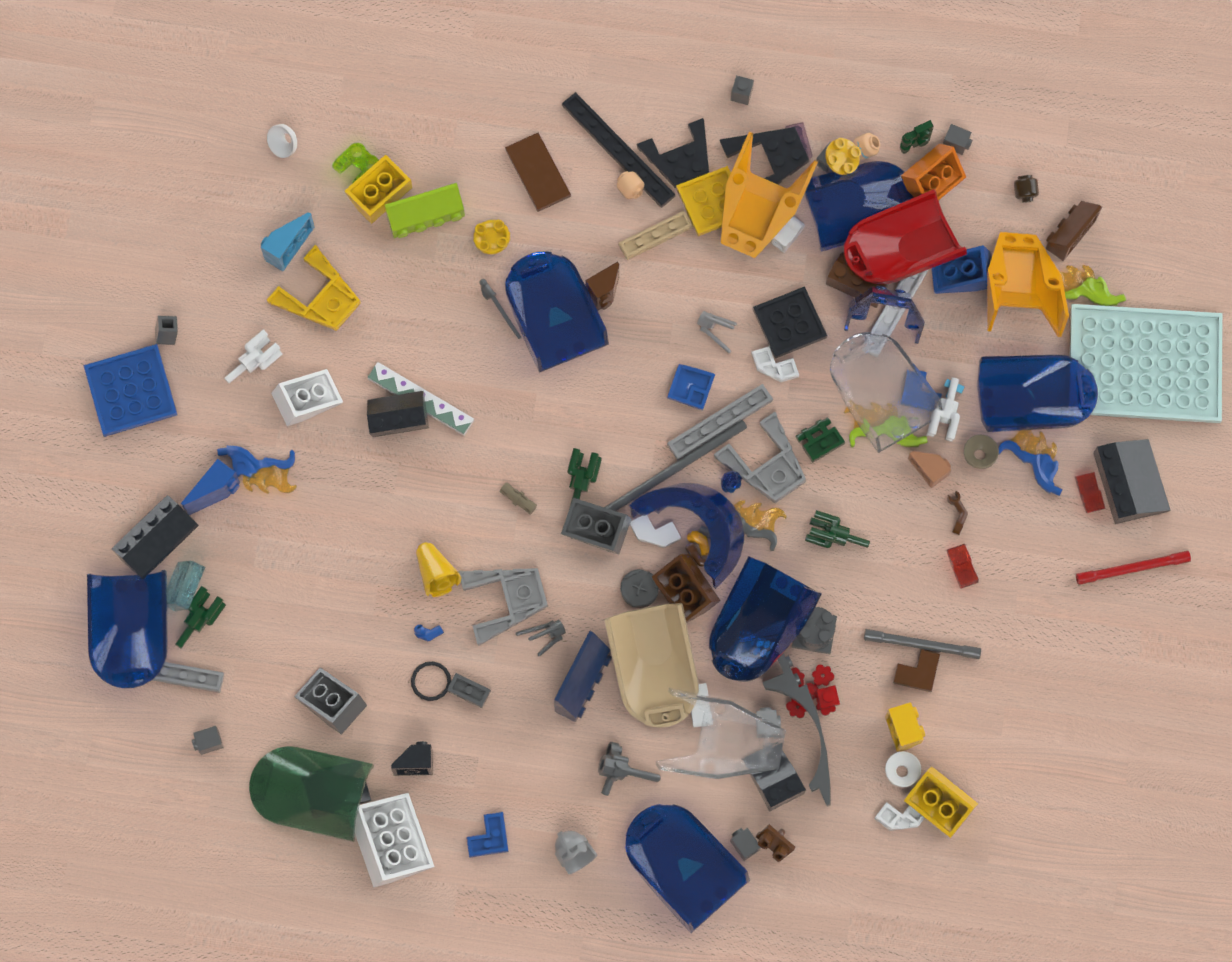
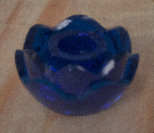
[720,471,743,493]

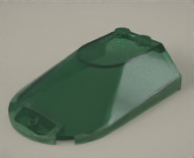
[249,746,374,842]

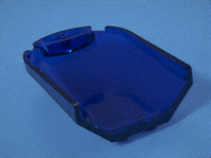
[804,161,914,252]
[977,355,1098,432]
[87,570,168,689]

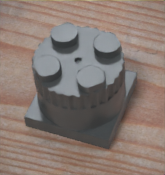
[792,607,837,655]

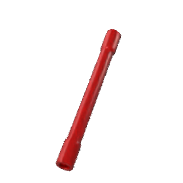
[1076,551,1191,585]

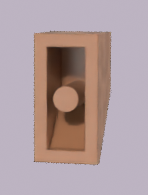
[908,451,951,488]

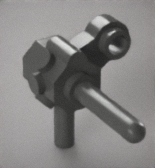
[598,742,661,796]

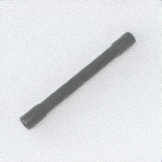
[864,629,981,659]

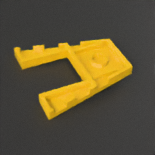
[267,245,361,331]

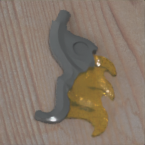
[699,500,787,551]

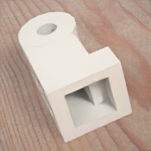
[771,216,805,253]

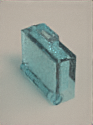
[160,561,206,612]

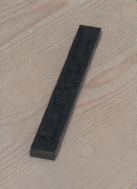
[562,92,675,208]

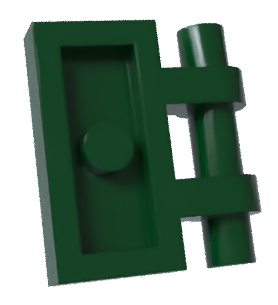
[900,120,934,154]
[795,417,845,463]

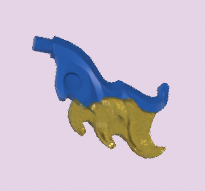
[998,420,1063,496]
[217,445,297,494]

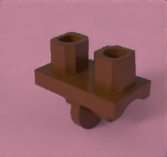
[756,824,795,862]

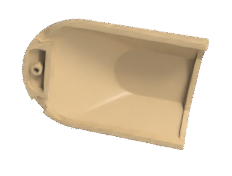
[605,603,699,727]

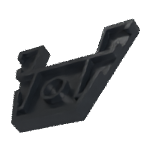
[637,118,709,188]

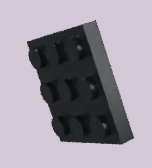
[753,286,827,359]

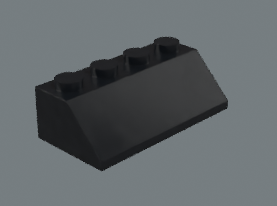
[111,495,199,579]

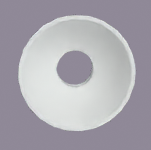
[267,124,297,158]
[885,751,921,788]

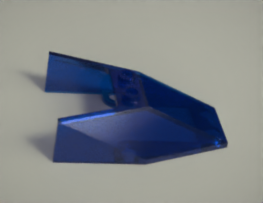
[844,286,925,344]

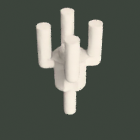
[224,329,283,383]
[927,378,960,442]

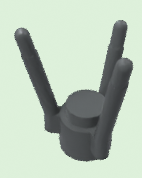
[516,620,566,656]

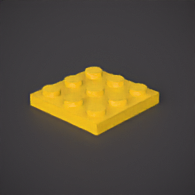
[676,166,731,236]

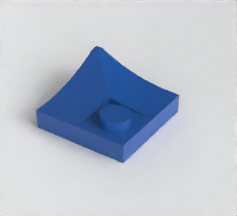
[667,364,715,411]

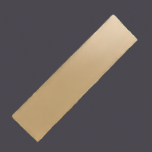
[618,210,693,260]

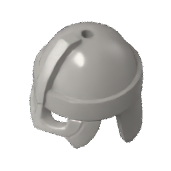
[555,831,597,874]

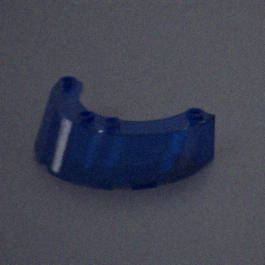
[629,483,744,589]

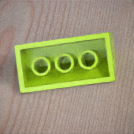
[385,183,465,238]

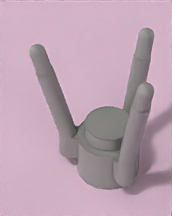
[697,311,737,353]

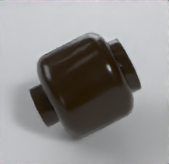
[1014,175,1039,203]

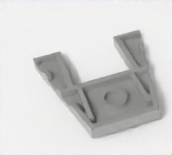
[714,412,806,503]
[458,568,548,646]

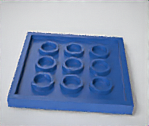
[83,344,178,437]

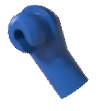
[414,625,444,641]

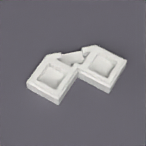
[751,346,799,382]
[630,514,681,548]
[874,802,925,831]

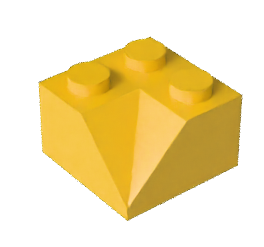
[885,702,925,752]

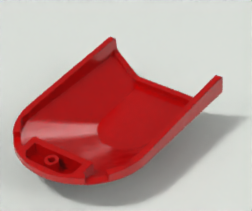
[844,189,967,284]

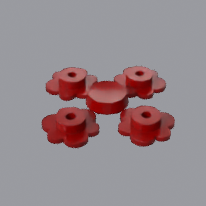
[786,664,836,718]

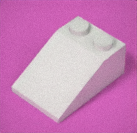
[271,369,343,426]

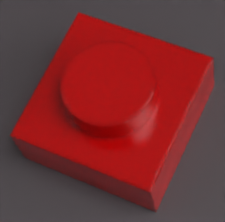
[816,685,840,710]

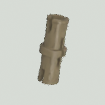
[499,482,537,515]

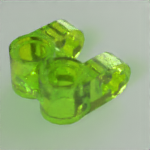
[332,143,379,184]

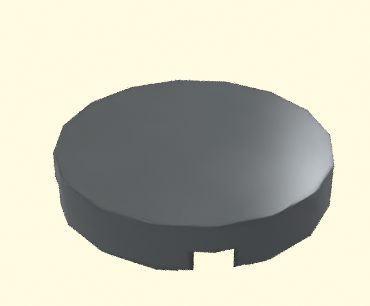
[620,569,659,608]

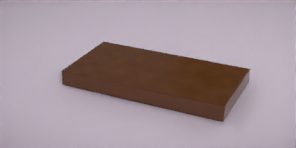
[505,132,571,212]

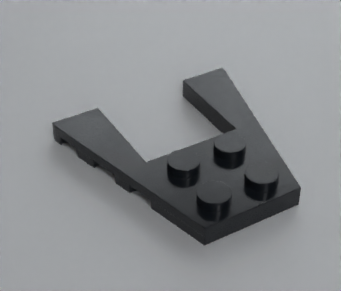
[720,127,809,185]

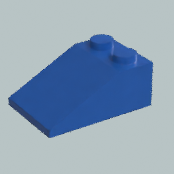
[932,245,992,294]
[181,459,240,515]

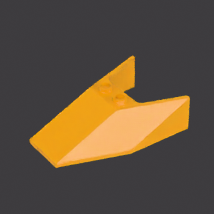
[721,131,818,258]
[987,232,1069,337]

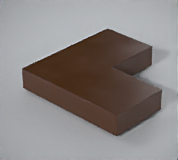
[893,650,940,692]

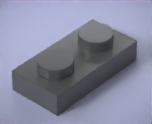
[447,673,491,708]

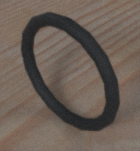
[411,661,451,701]

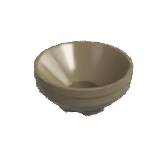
[964,434,999,469]

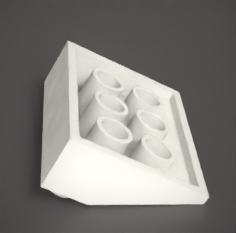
[348,793,434,887]

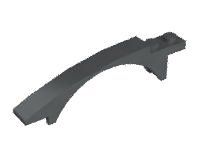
[763,653,831,807]

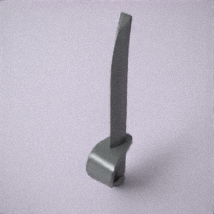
[479,279,522,339]

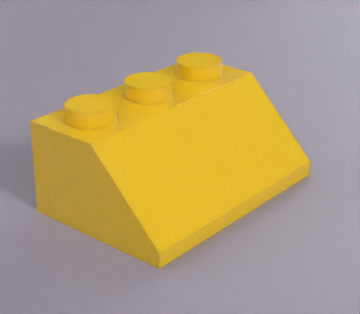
[344,155,412,224]
[904,766,978,838]

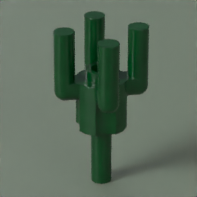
[567,448,602,509]
[805,510,870,548]
[175,586,226,649]

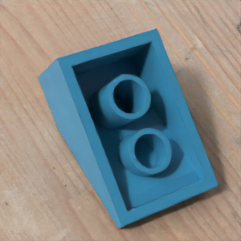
[261,212,315,271]

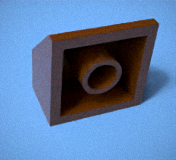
[585,261,620,311]

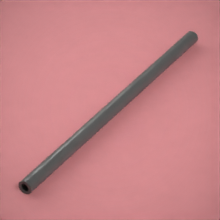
[571,420,747,539]

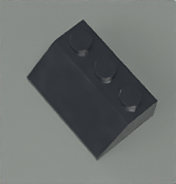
[367,391,429,437]

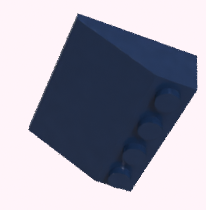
[554,631,612,722]

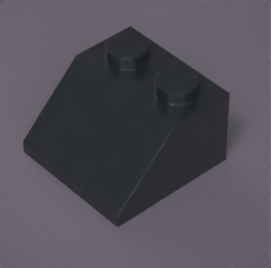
[391,741,433,776]

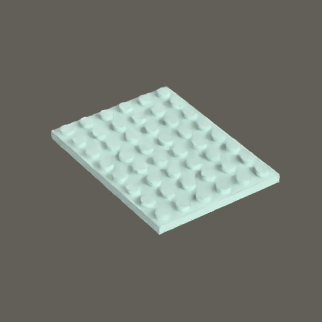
[1068,304,1223,423]

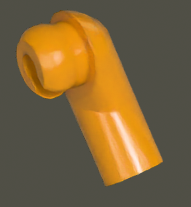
[687,531,711,556]

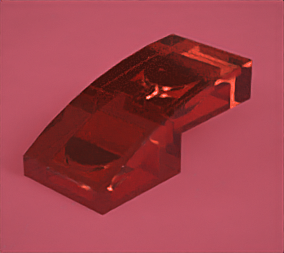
[1075,472,1105,513]
[946,544,979,589]

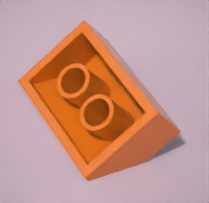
[901,144,966,201]

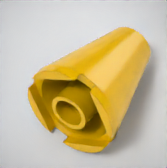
[416,542,462,597]

